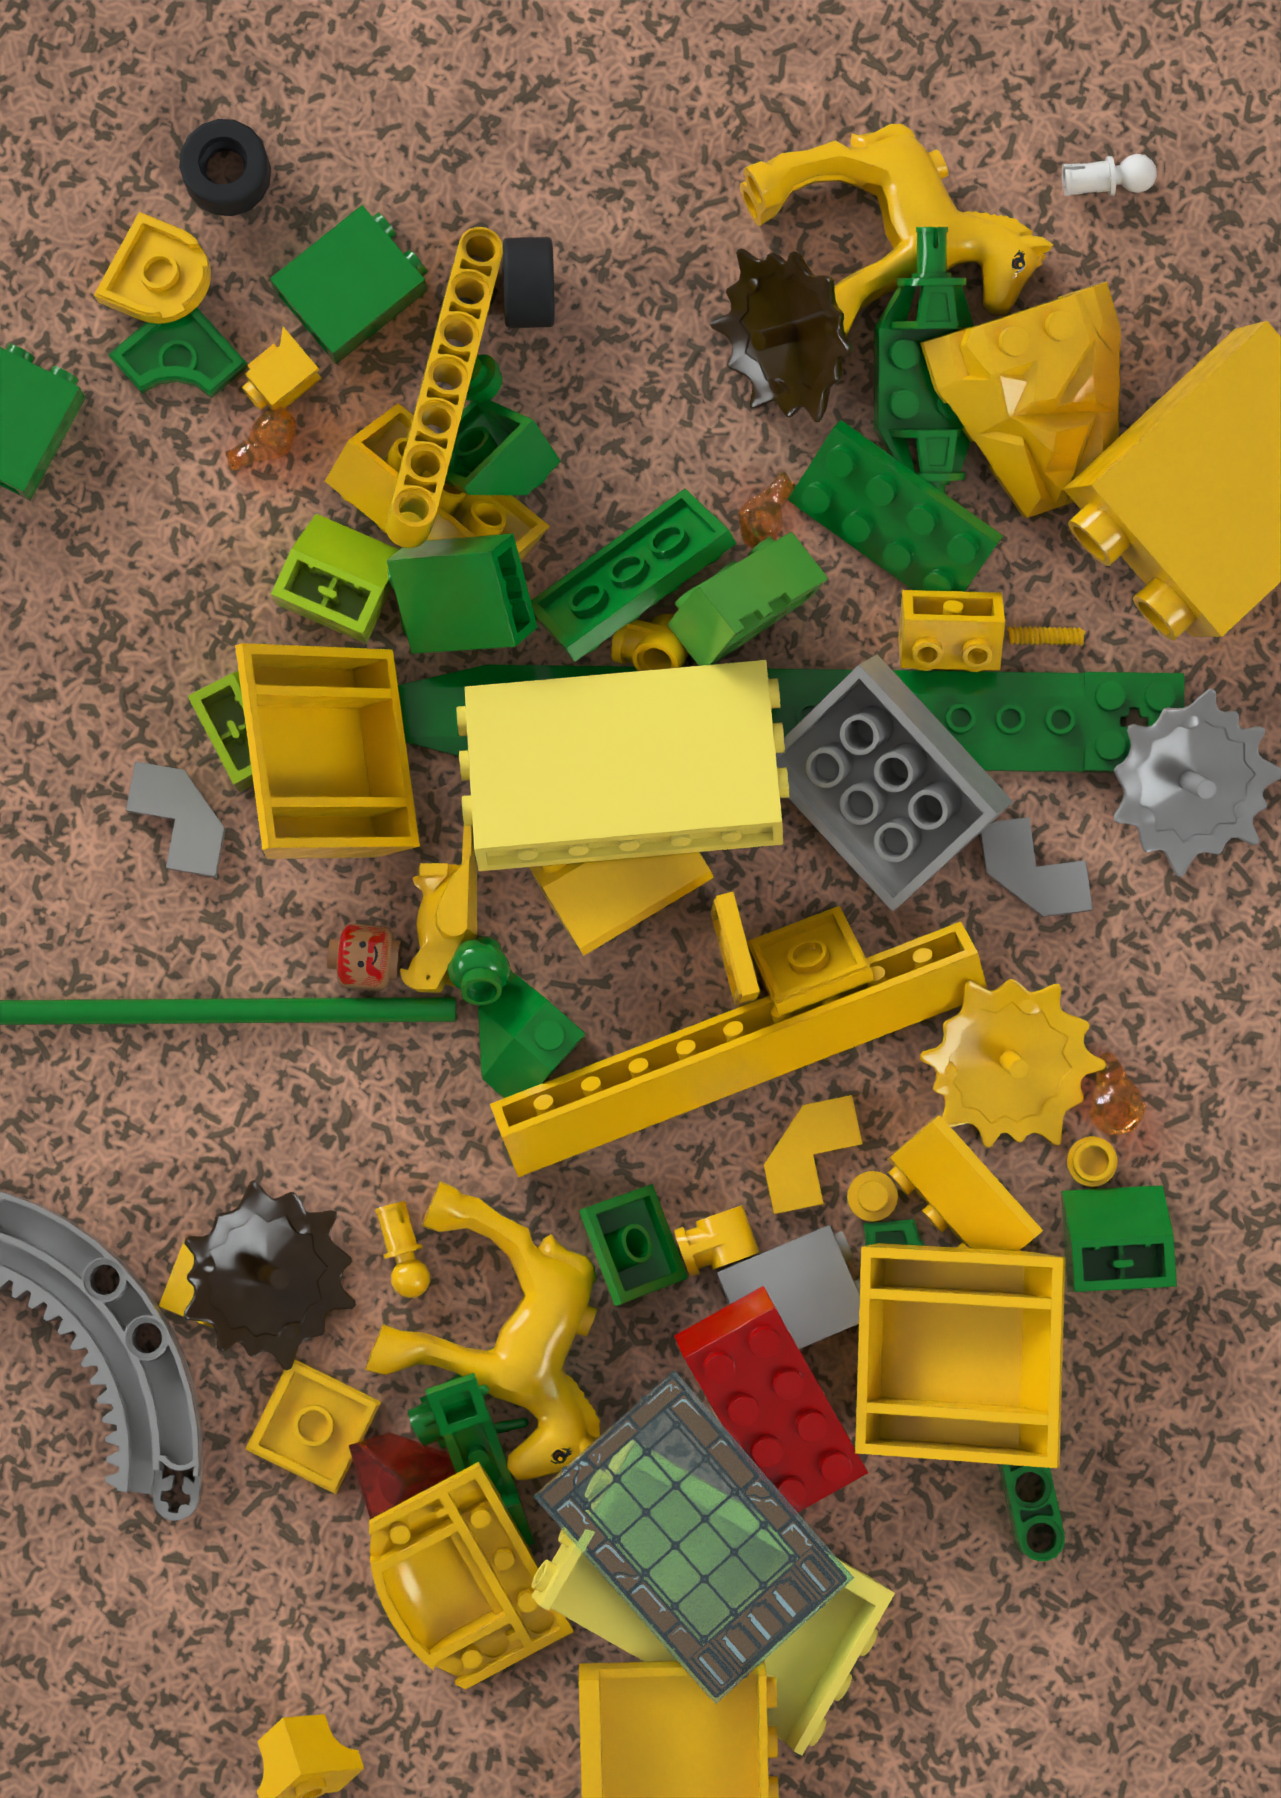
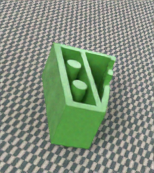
[667,532,828,666]

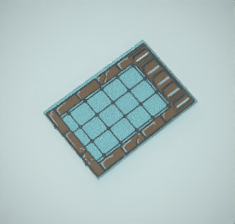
[533,1370,854,1704]

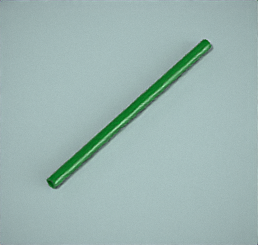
[0,997,456,1025]

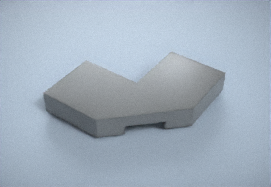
[126,761,226,878]
[980,817,1093,917]

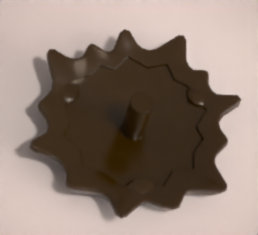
[710,249,853,422]
[184,1180,356,1371]

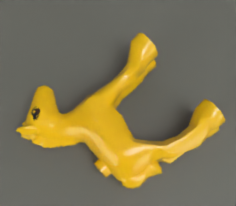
[740,124,1054,337]
[365,1181,601,1481]

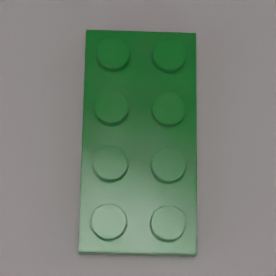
[787,420,1003,592]
[531,488,737,662]

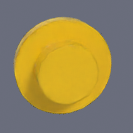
[1066,1136,1118,1187]
[847,1171,898,1222]

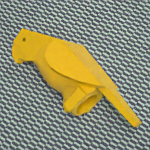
[400,826,477,993]

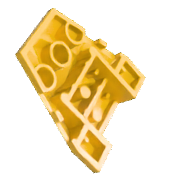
[920,281,1121,518]

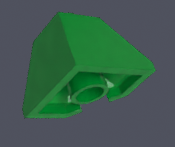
[445,400,561,495]
[478,970,586,1098]

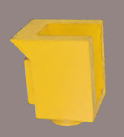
[241,327,322,416]

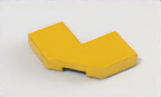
[763,1095,862,1214]

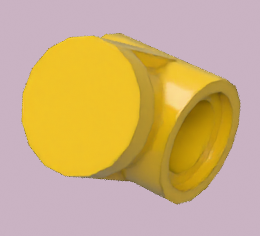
[611,614,689,671]
[674,1205,760,1277]

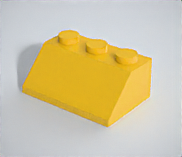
[529,852,714,956]
[887,1115,1043,1251]

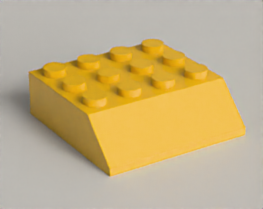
[235,643,420,859]
[855,1243,1065,1468]

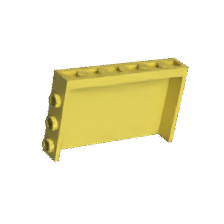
[456,660,789,871]
[532,1438,895,1756]

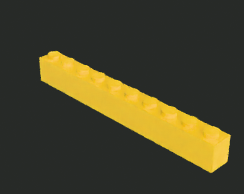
[490,922,987,1177]

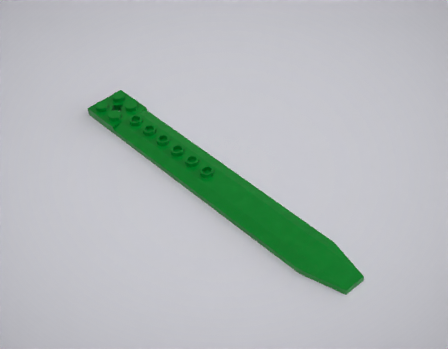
[398,664,1184,773]

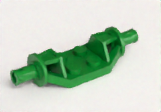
[874,227,974,494]

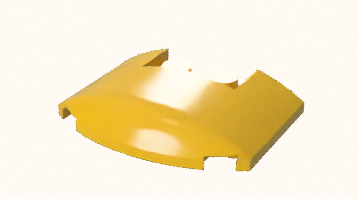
[368,1462,574,1690]

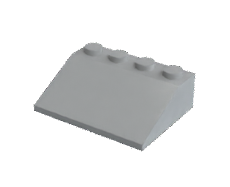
[776,654,1013,912]

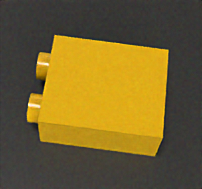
[1063,321,1281,641]

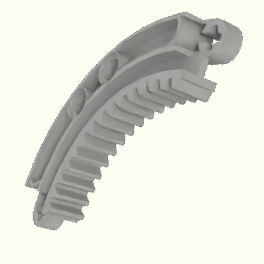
[0,1191,204,1521]

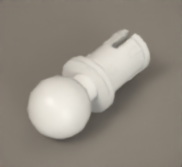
[1062,154,1157,196]

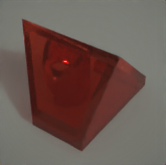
[348,1432,456,1519]

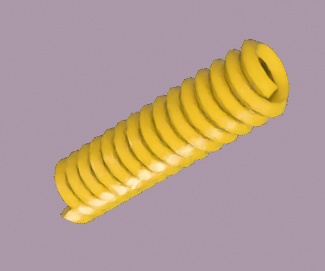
[1007,626,1086,646]

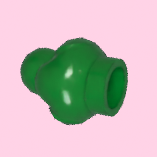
[447,936,511,1005]

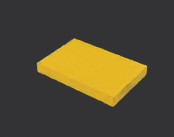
[710,892,760,1007]

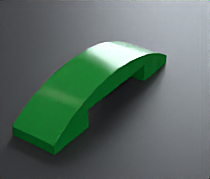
[425,1373,534,1545]

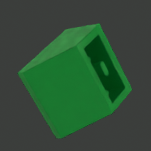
[1061,1185,1177,1292]

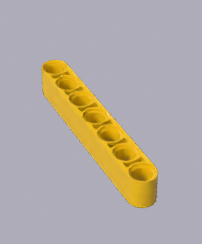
[386,227,503,548]

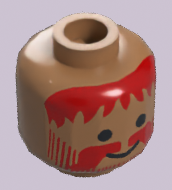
[327,923,401,991]

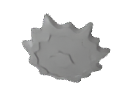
[1114,689,1281,877]

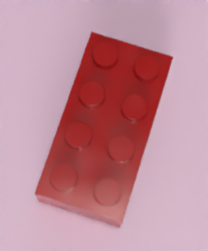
[674,1286,868,1515]

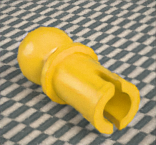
[374,1200,431,1298]

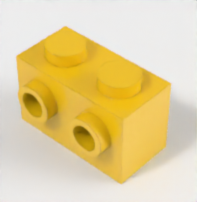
[898,590,1005,672]

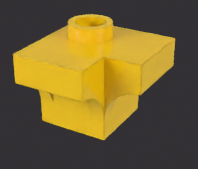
[257,1714,365,1798]

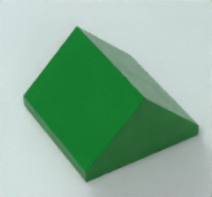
[579,1184,688,1306]

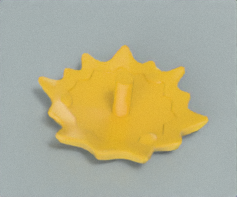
[920,979,1106,1148]

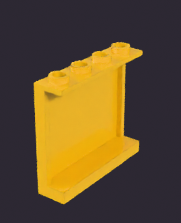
[579,1659,779,1798]

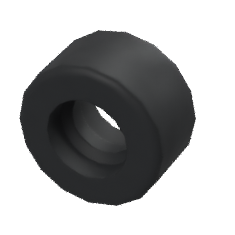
[179,119,271,216]
[503,237,555,328]

